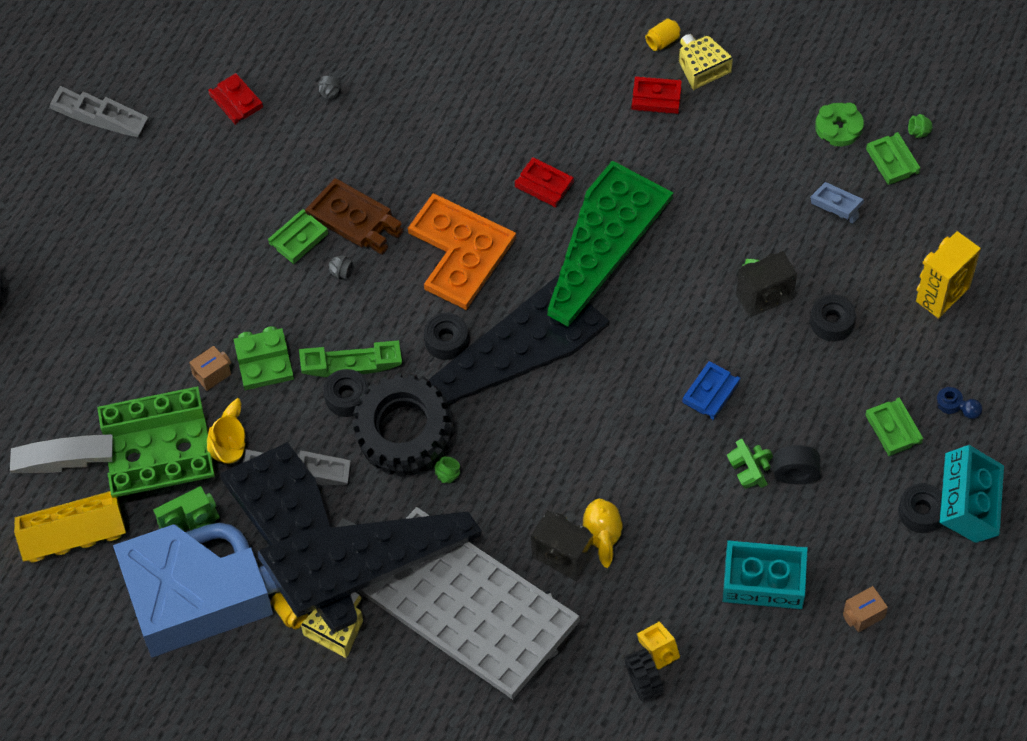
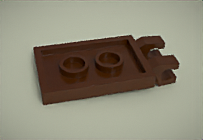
[305,178,403,255]

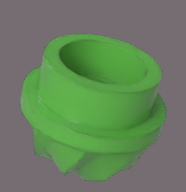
[908,114,933,138]
[435,457,460,483]

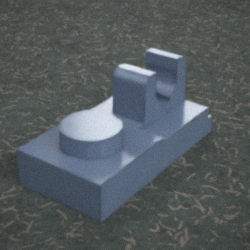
[810,182,864,223]

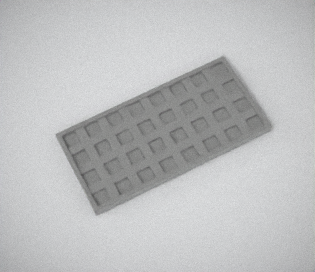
[358,507,580,700]

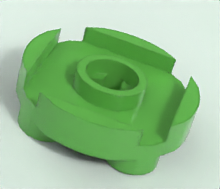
[815,103,864,146]

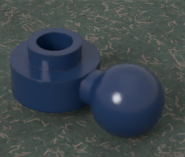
[937,387,983,419]

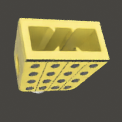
[679,34,733,90]
[301,592,363,658]

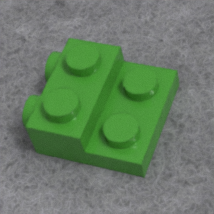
[233,326,294,390]
[153,486,220,531]

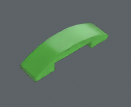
[299,340,402,377]

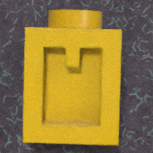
[637,621,680,669]

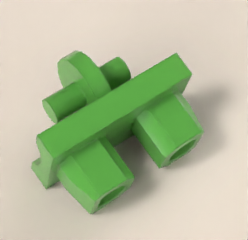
[727,439,773,489]

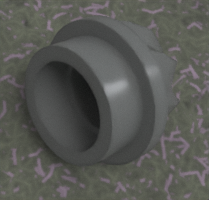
[318,76,341,99]
[329,255,353,280]

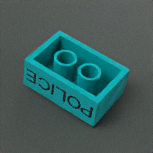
[940,445,1004,543]
[722,541,807,609]

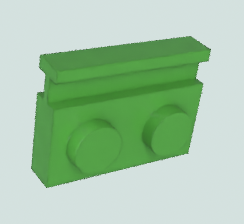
[866,132,920,185]
[268,209,328,264]
[865,397,923,456]

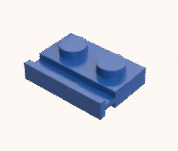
[682,361,740,420]

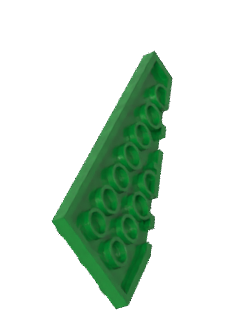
[547,161,673,327]

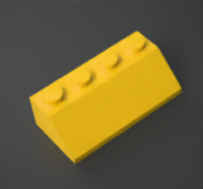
[14,491,126,562]

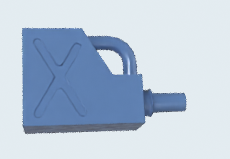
[113,523,280,658]

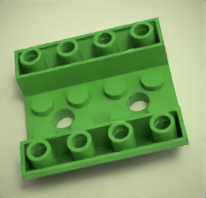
[97,387,215,498]

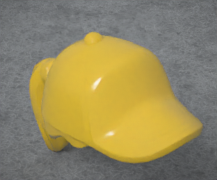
[207,398,245,464]
[583,499,623,568]

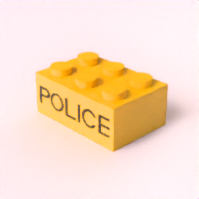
[916,231,981,318]

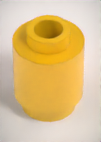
[645,19,681,51]

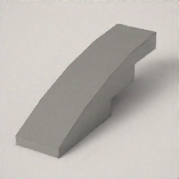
[49,86,148,137]
[10,434,113,473]
[243,449,350,485]

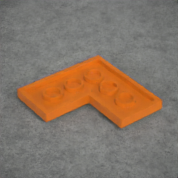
[408,193,516,310]

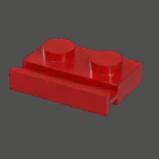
[208,73,263,125]
[631,76,682,114]
[514,157,574,208]

